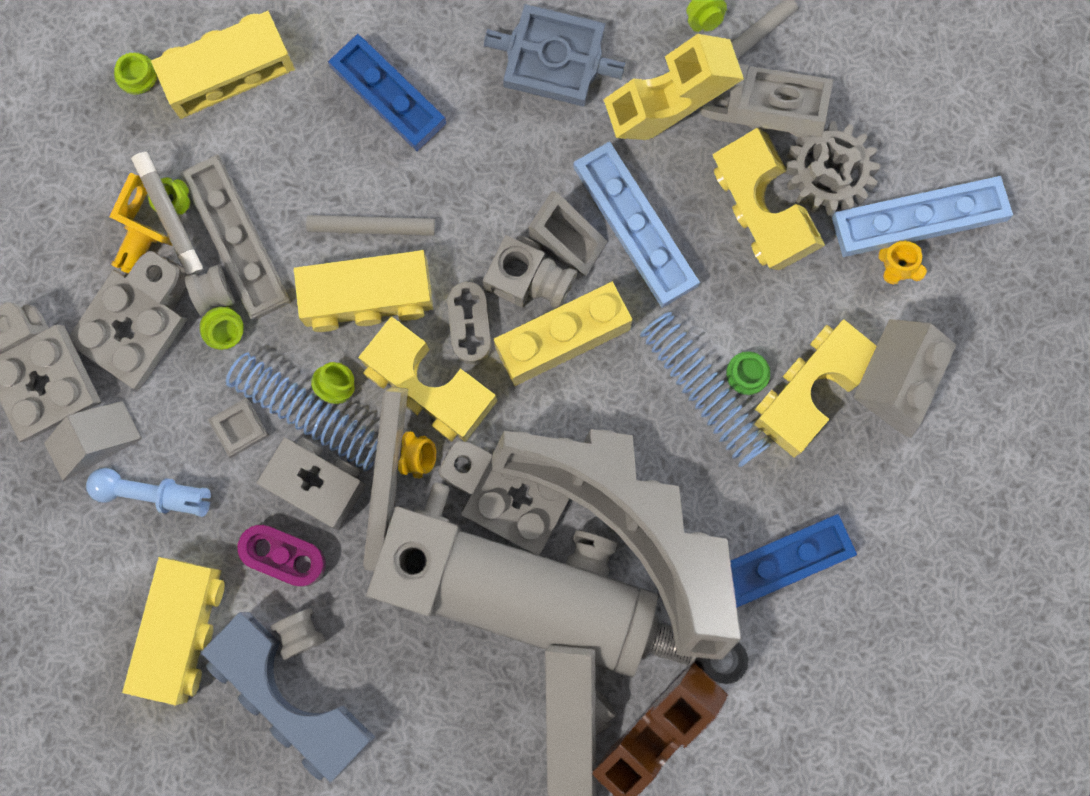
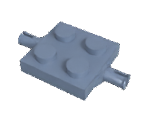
[484,4,625,107]

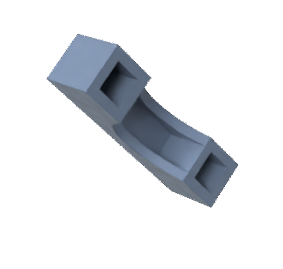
[200,612,375,783]

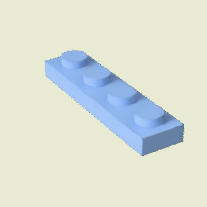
[573,141,700,308]
[832,176,1013,257]

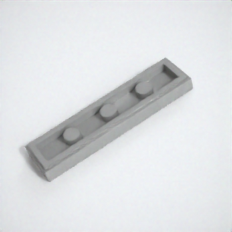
[180,154,292,321]
[363,387,408,571]
[545,645,596,796]

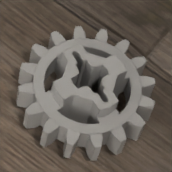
[785,121,880,216]

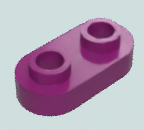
[237,525,326,587]

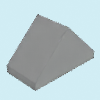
[529,191,608,276]
[44,401,142,481]

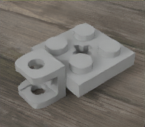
[700,64,833,138]
[69,251,188,390]
[0,302,102,442]
[438,441,569,556]

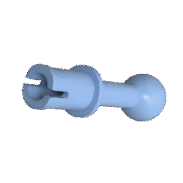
[86,468,211,517]

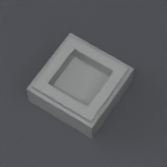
[208,398,269,458]

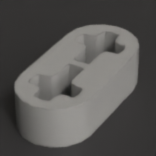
[447,282,491,365]

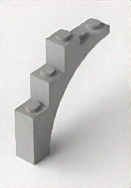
[492,429,741,660]

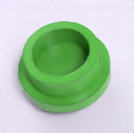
[726,351,770,395]

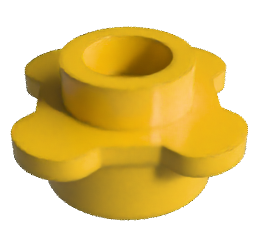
[878,241,927,284]
[398,431,436,479]

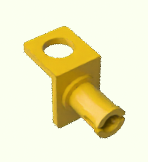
[109,173,173,274]

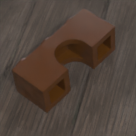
[592,662,728,796]

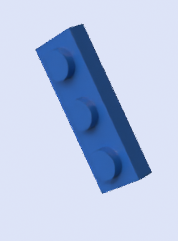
[328,34,447,152]
[730,514,857,608]

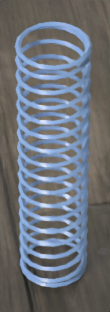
[640,312,771,467]
[226,352,378,472]

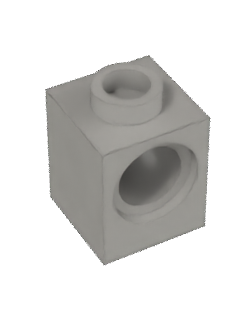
[483,235,545,308]

